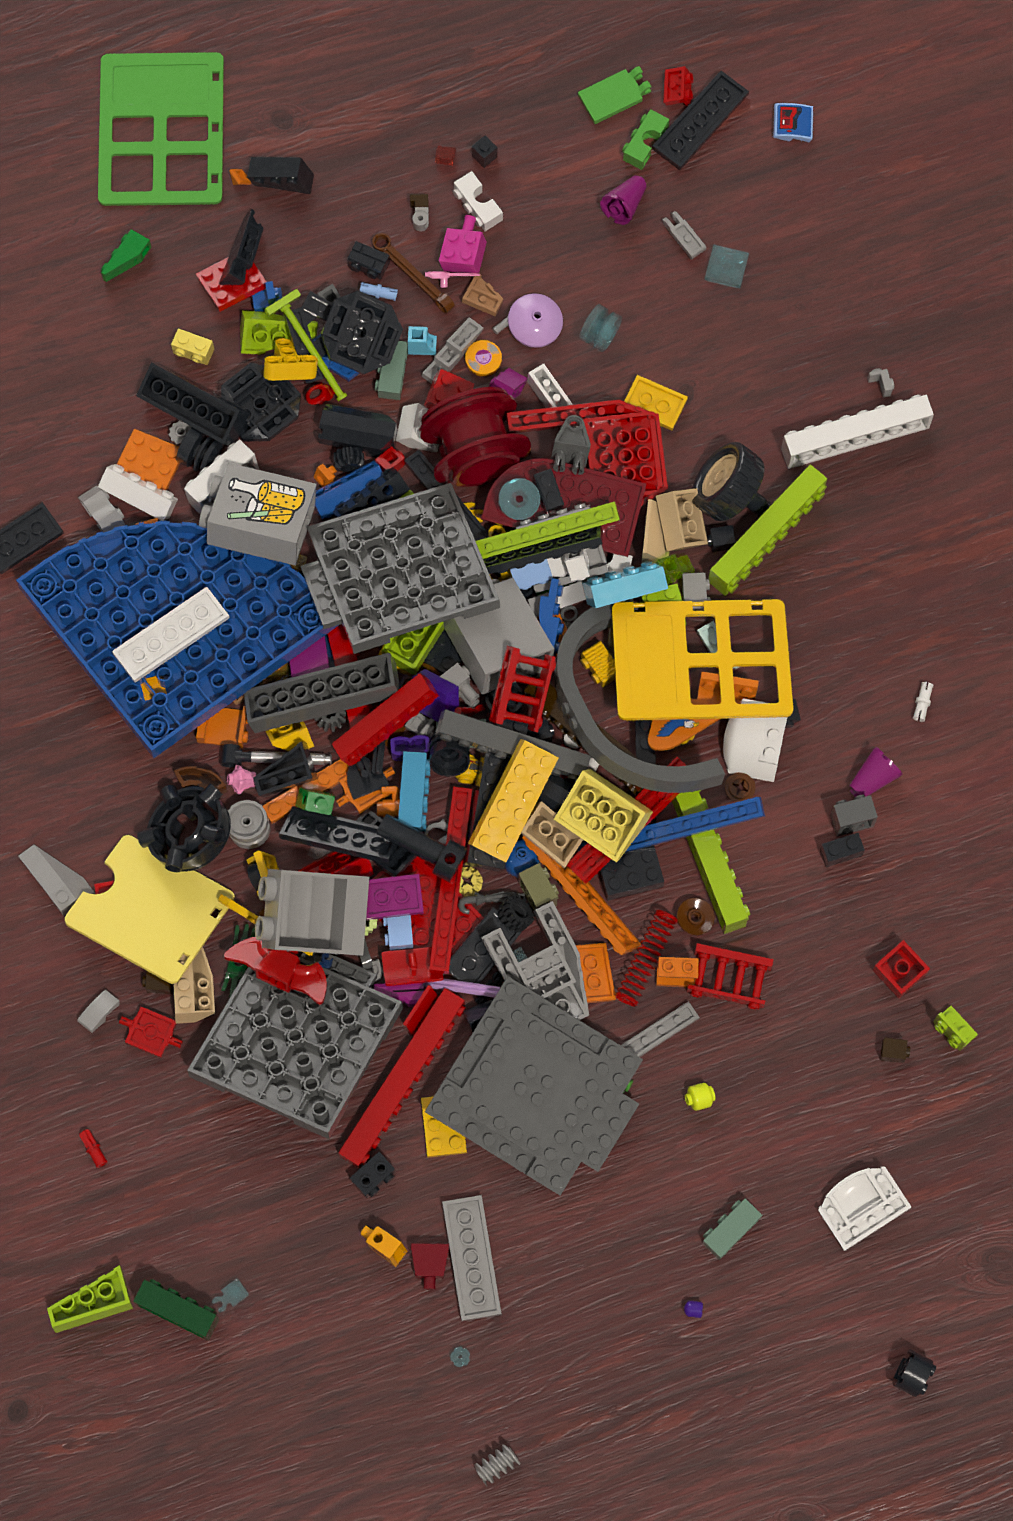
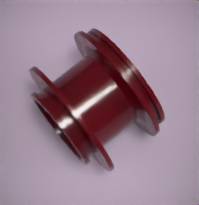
[419,387,531,487]

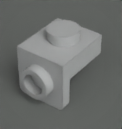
[868,368,894,398]
[405,713,435,737]

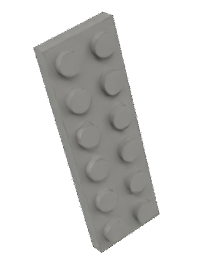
[442,1195,501,1321]

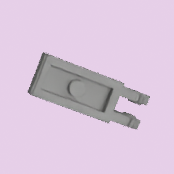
[662,211,706,260]

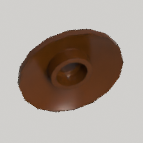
[676,898,715,936]

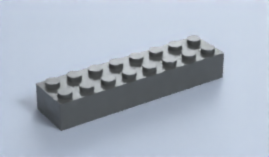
[244,653,400,733]

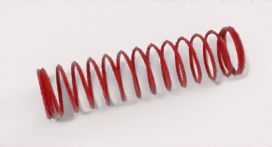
[615,910,678,1007]

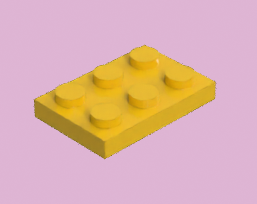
[624,375,688,431]
[421,1097,467,1158]

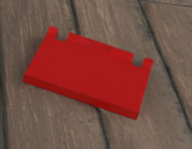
[403,985,439,1036]

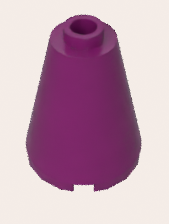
[600,175,647,225]
[849,747,902,797]

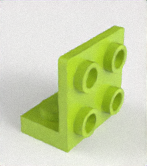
[933,1006,978,1051]

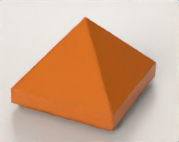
[229,169,251,185]

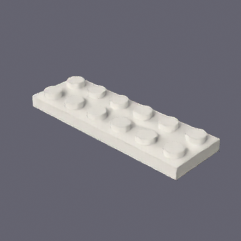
[112,587,229,683]

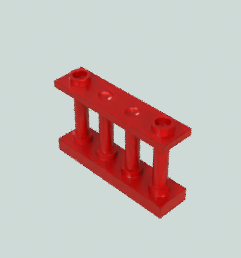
[489,645,556,732]
[687,943,774,1010]

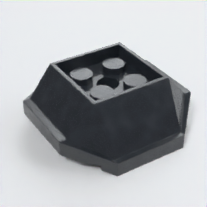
[321,290,403,374]
[221,363,301,442]

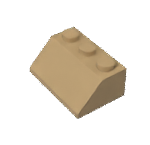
[641,499,669,568]
[521,801,583,868]

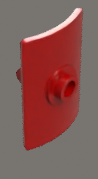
[381,947,444,986]

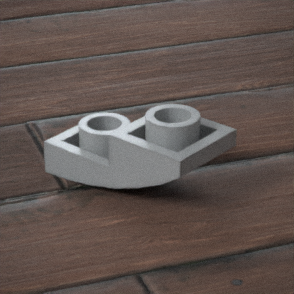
[78,990,120,1033]

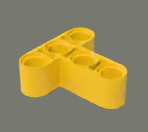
[263,338,318,381]

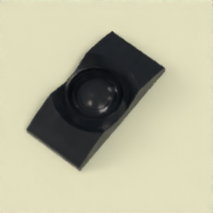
[356,808,417,877]

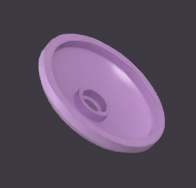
[508,294,563,348]

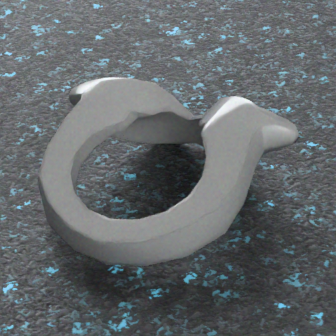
[424,819,448,845]

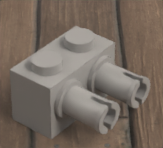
[440,663,480,708]

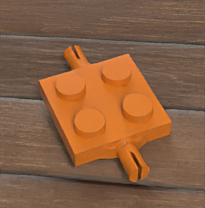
[335,767,395,814]

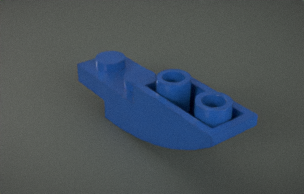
[539,578,564,657]

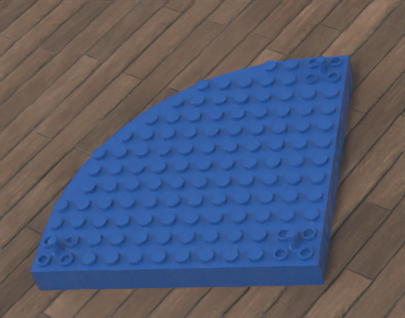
[16,521,339,758]

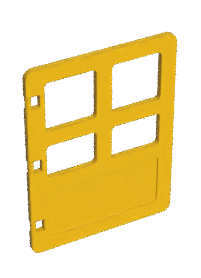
[612,599,793,720]

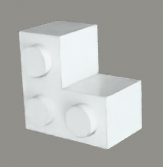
[547,549,590,581]

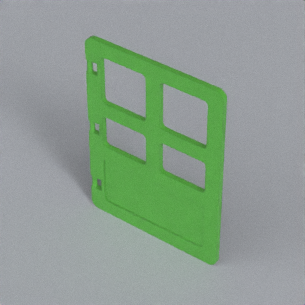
[98,52,224,206]

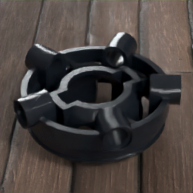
[137,783,231,873]

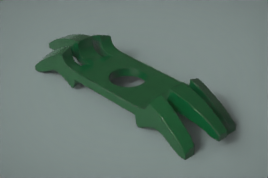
[221,924,255,997]

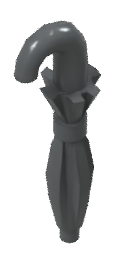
[458,892,525,914]

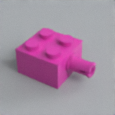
[439,215,487,273]

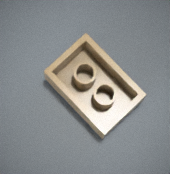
[656,488,708,551]

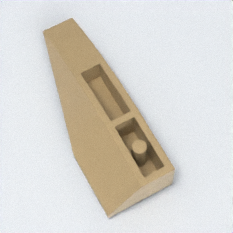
[174,947,215,1024]

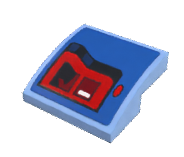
[773,103,813,142]

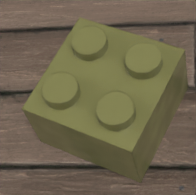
[518,863,559,911]

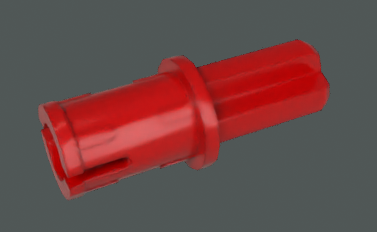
[79,1129,108,1168]

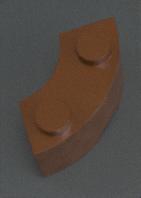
[174,766,228,794]

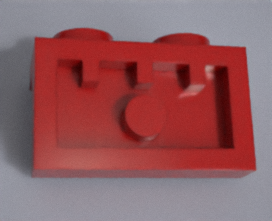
[664,66,694,107]

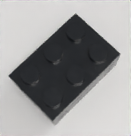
[599,845,664,901]

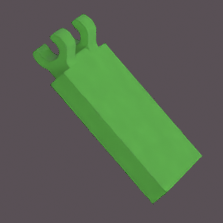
[578,66,651,124]

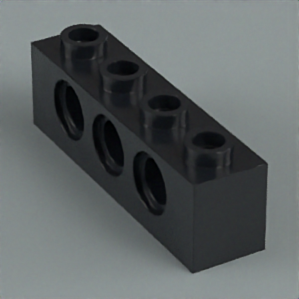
[333,467,410,518]

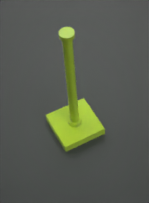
[265,289,347,402]

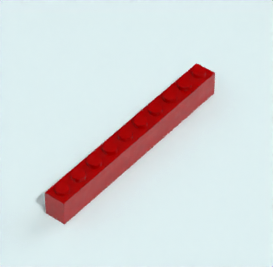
[339,988,466,1169]

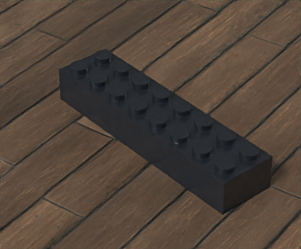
[463,712,529,872]

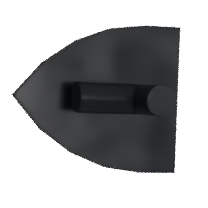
[347,756,389,800]

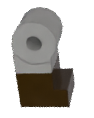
[410,194,429,231]

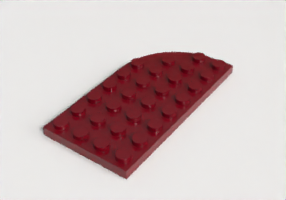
[481,458,646,558]

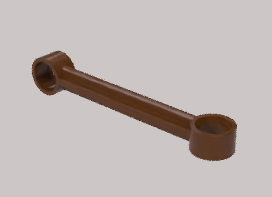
[372,233,455,314]

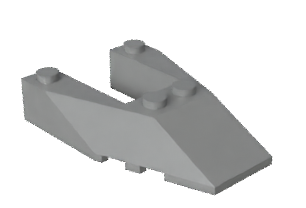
[481,901,589,1020]

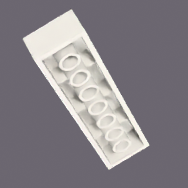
[781,395,934,469]

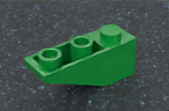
[101,229,151,282]

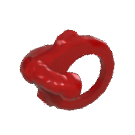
[305,382,335,405]

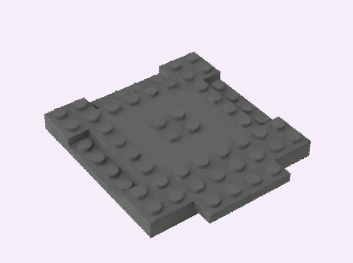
[301,483,500,654]
[187,949,403,1139]
[425,976,643,1196]

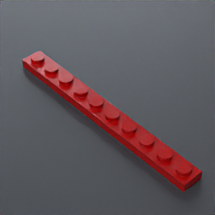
[429,787,472,974]

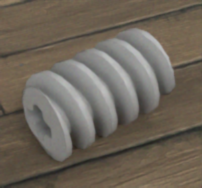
[475,1444,521,1487]

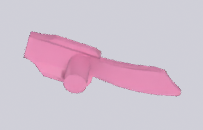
[425,271,480,288]

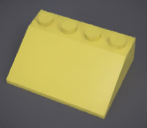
[554,769,653,862]

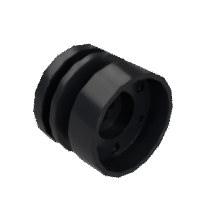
[176,427,223,472]
[429,728,470,777]

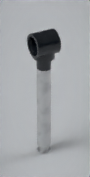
[220,744,332,768]

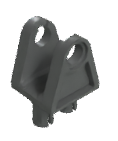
[551,415,591,475]

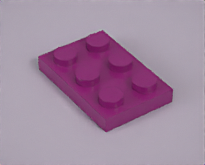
[366,874,424,920]

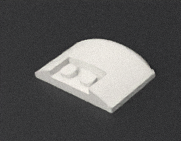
[723,698,787,782]
[818,1167,912,1251]

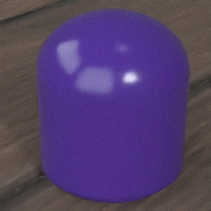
[684,1301,703,1318]

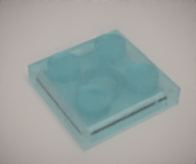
[705,245,749,288]

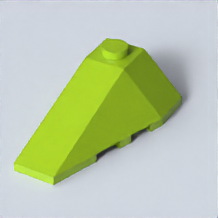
[240,310,318,354]

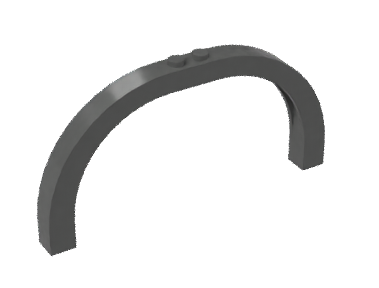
[554,598,725,793]

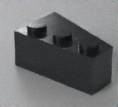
[247,157,314,194]
[253,741,318,797]

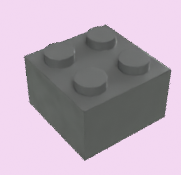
[830,795,878,837]

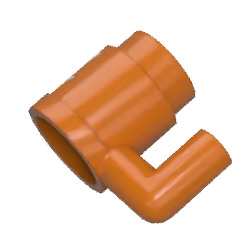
[377,786,400,818]

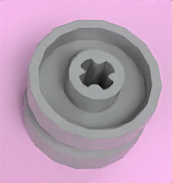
[228,800,271,849]

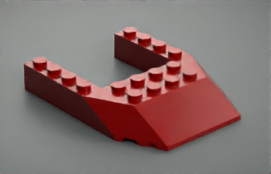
[506,400,668,506]

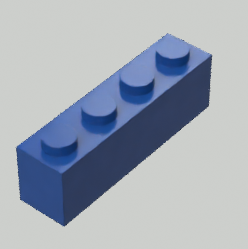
[315,461,382,519]

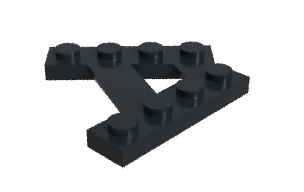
[283,291,363,384]

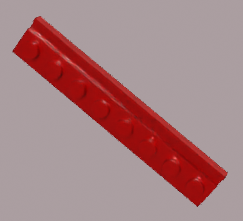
[567,757,687,884]

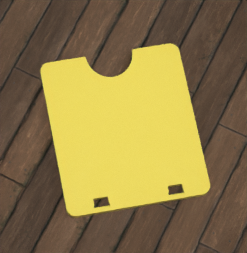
[65,835,234,984]

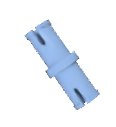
[360,282,398,301]

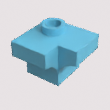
[408,326,437,355]

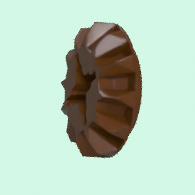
[725,773,756,802]

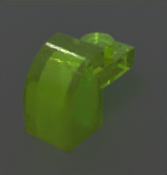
[656,554,695,584]

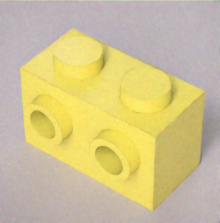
[171,329,214,365]

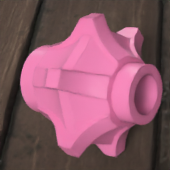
[227,765,256,794]

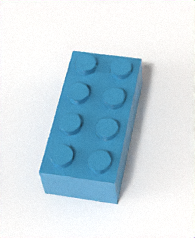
[398,751,431,832]

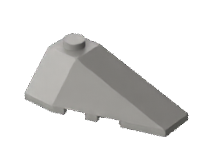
[18,845,95,916]

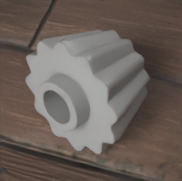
[168,421,192,446]

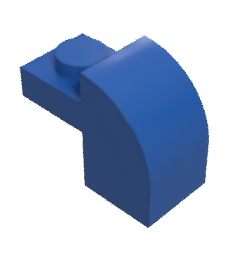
[252,281,282,312]

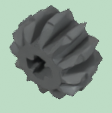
[314,711,347,733]

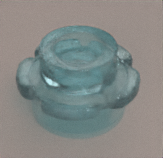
[450,1347,470,1367]

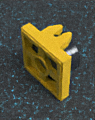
[247,851,279,894]

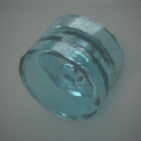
[579,304,622,352]
[498,478,540,520]

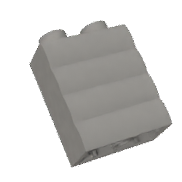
[255,869,369,956]

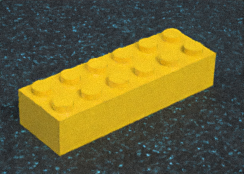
[468,739,559,862]

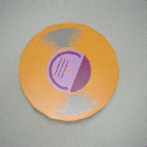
[465,340,502,376]

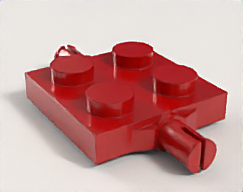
[119,1007,183,1058]

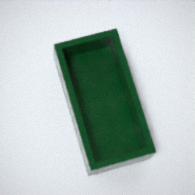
[133,1279,220,1341]

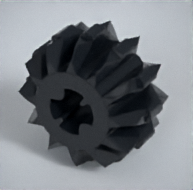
[333,446,365,473]

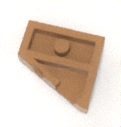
[462,273,503,316]

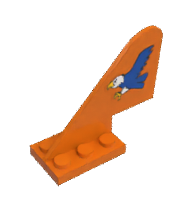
[648,672,759,751]

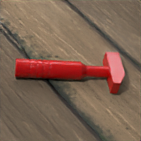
[455,704,486,717]

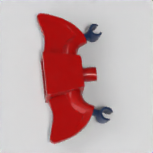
[224,937,334,1005]

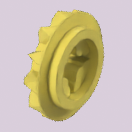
[459,866,483,897]

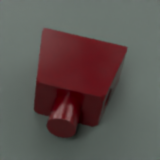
[411,1244,449,1290]

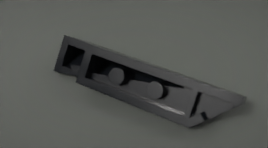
[219,209,263,285]

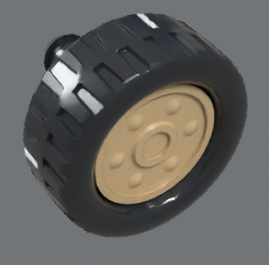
[692,442,771,521]

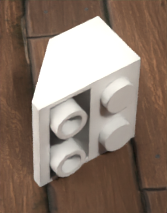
[396,403,439,452]

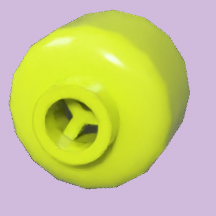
[685,1083,715,1111]

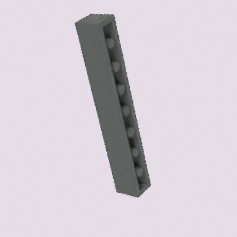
[435,710,591,782]

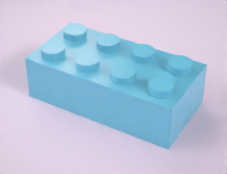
[582,561,668,608]

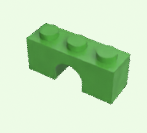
[622,109,669,170]

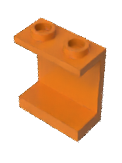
[196,706,248,748]
[656,957,698,987]

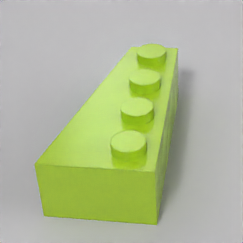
[47,1265,133,1333]

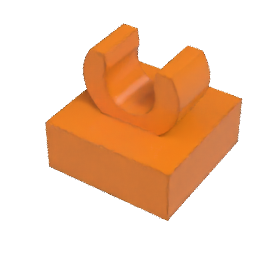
[314,464,337,487]

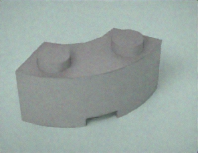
[78,485,125,533]

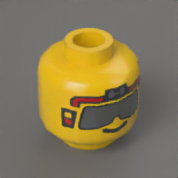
[455,755,479,784]

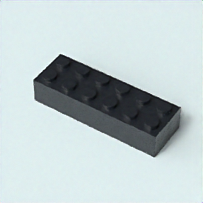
[136,362,250,446]

